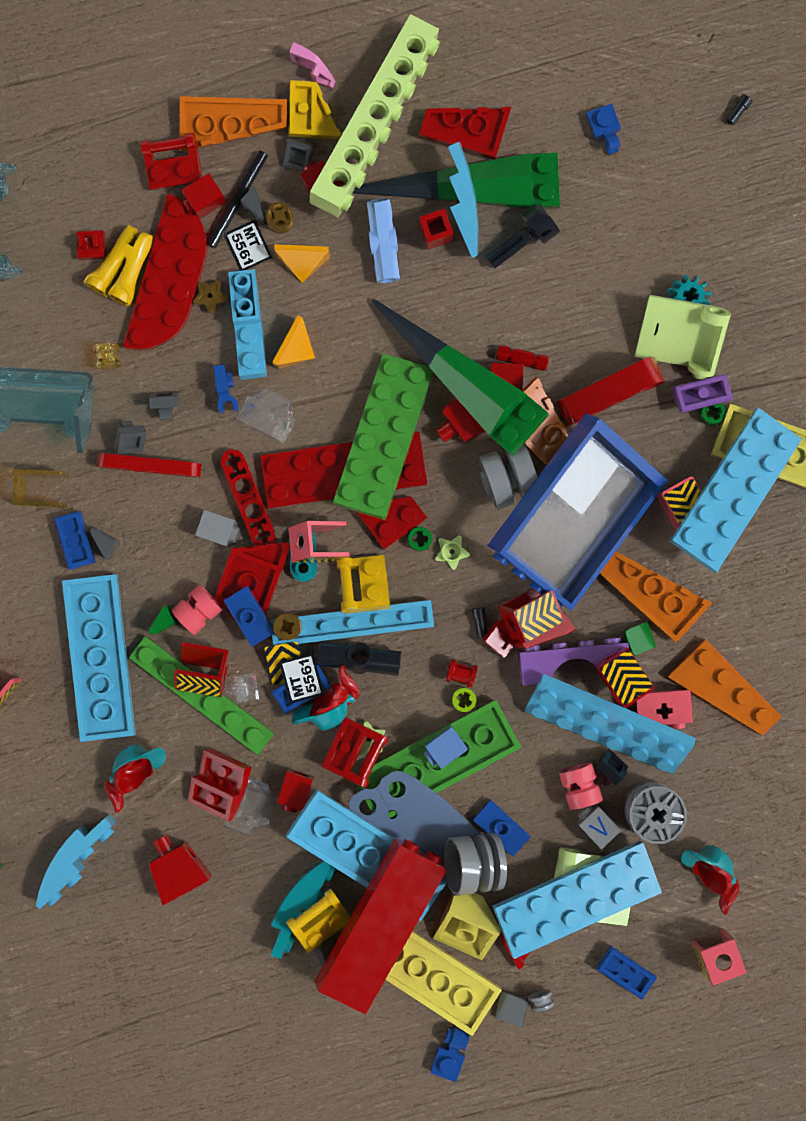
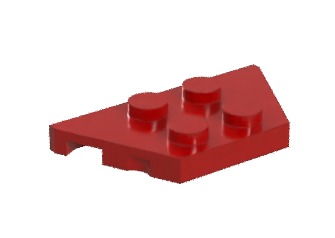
[214,541,290,620]

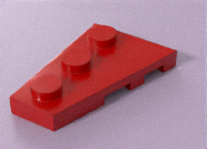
[419,107,511,160]

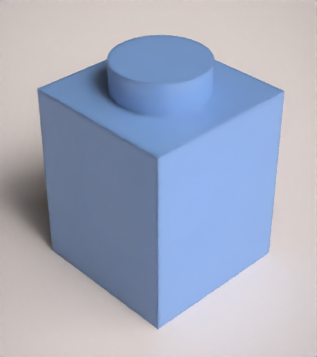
[424,725,468,769]

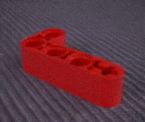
[556,356,666,427]

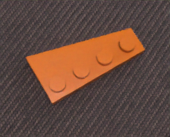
[179,96,288,153]
[599,551,712,643]

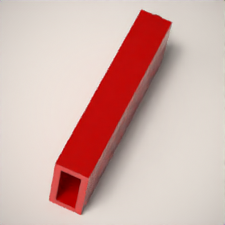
[314,838,447,1015]

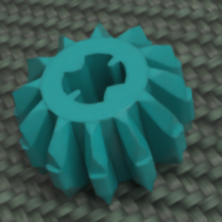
[666,275,712,305]

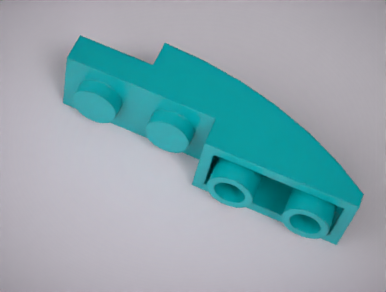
[270,859,335,960]

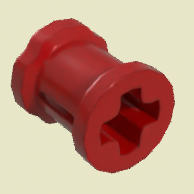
[445,658,478,688]

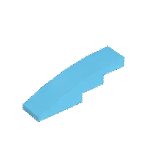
[448,142,479,258]

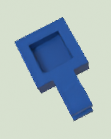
[586,104,621,155]
[213,365,239,414]

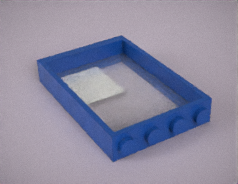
[487,413,668,611]

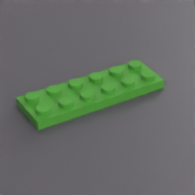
[333,353,434,520]
[356,699,522,818]

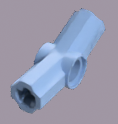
[367,198,400,284]

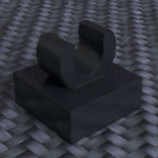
[594,749,629,786]

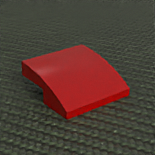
[187,748,252,822]

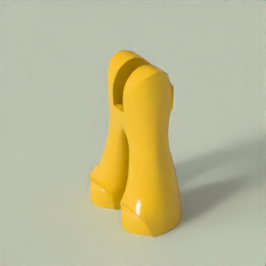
[83,225,153,307]

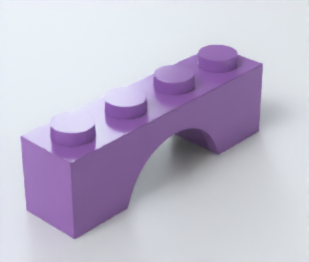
[518,637,629,685]

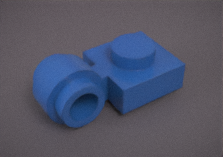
[430,1026,470,1082]

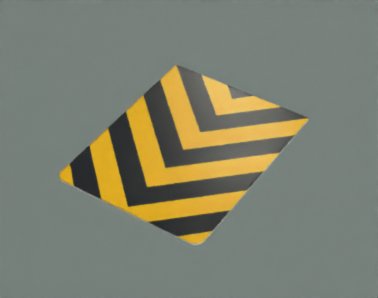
[264,642,300,685]

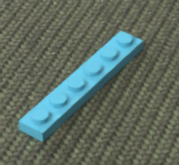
[270,600,434,646]

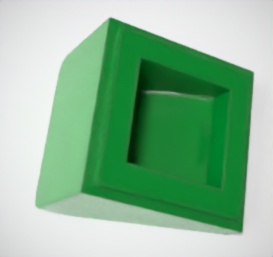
[148,605,178,635]
[622,622,656,656]

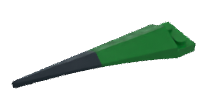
[352,152,560,210]
[372,299,549,456]

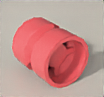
[171,584,223,635]
[558,762,603,810]

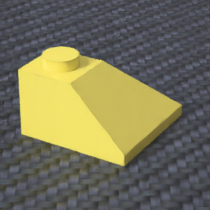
[433,893,501,960]

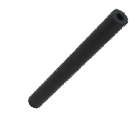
[207,150,268,248]

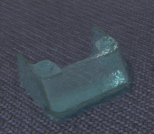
[0,367,94,453]

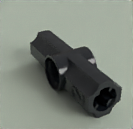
[318,641,401,676]

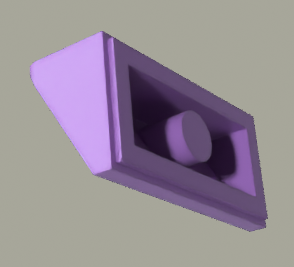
[671,374,733,413]

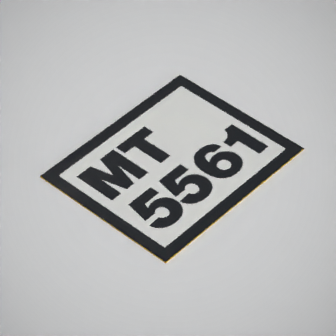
[224,220,272,271]
[279,653,324,704]

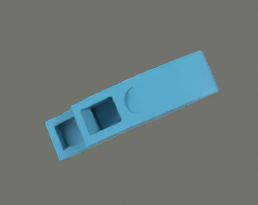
[228,269,267,380]
[36,814,117,910]

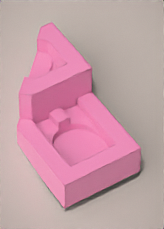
[289,42,336,90]

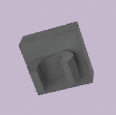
[149,391,180,420]
[114,421,147,455]

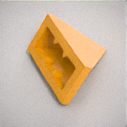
[274,244,330,283]
[272,315,315,369]

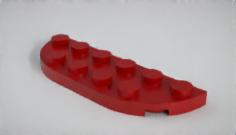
[123,194,208,351]

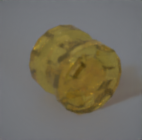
[92,343,121,370]

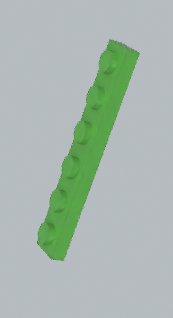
[129,636,275,755]

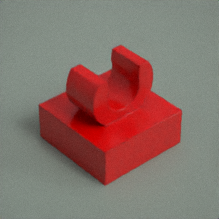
[76,230,106,260]

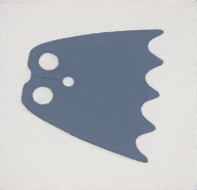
[349,771,480,858]

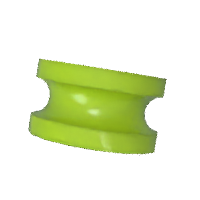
[452,687,476,712]

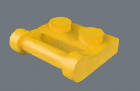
[337,555,390,614]
[286,889,350,953]

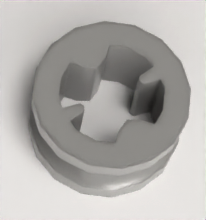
[528,990,555,1012]

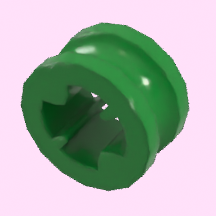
[699,403,726,426]
[408,527,432,551]

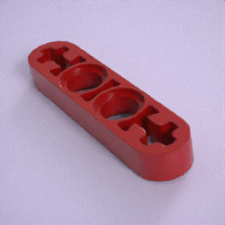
[221,449,276,545]
[97,453,202,478]

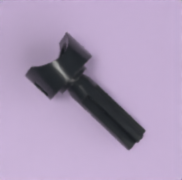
[486,204,560,269]

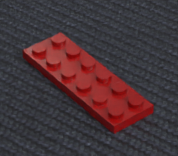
[260,432,428,509]

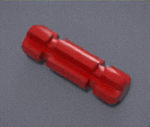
[496,345,549,371]

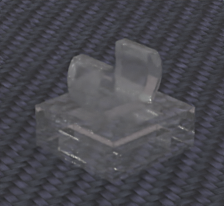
[225,672,259,703]

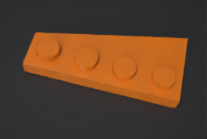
[522,377,568,467]
[666,639,782,735]

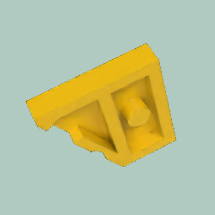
[289,80,341,140]

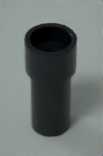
[725,94,753,125]
[471,607,487,638]

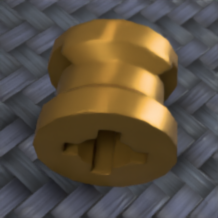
[266,202,294,234]
[273,613,302,641]

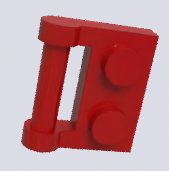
[141,132,203,191]
[321,717,389,788]

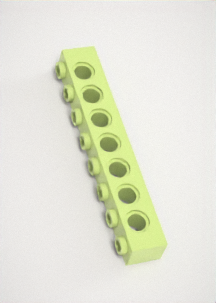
[310,14,440,218]

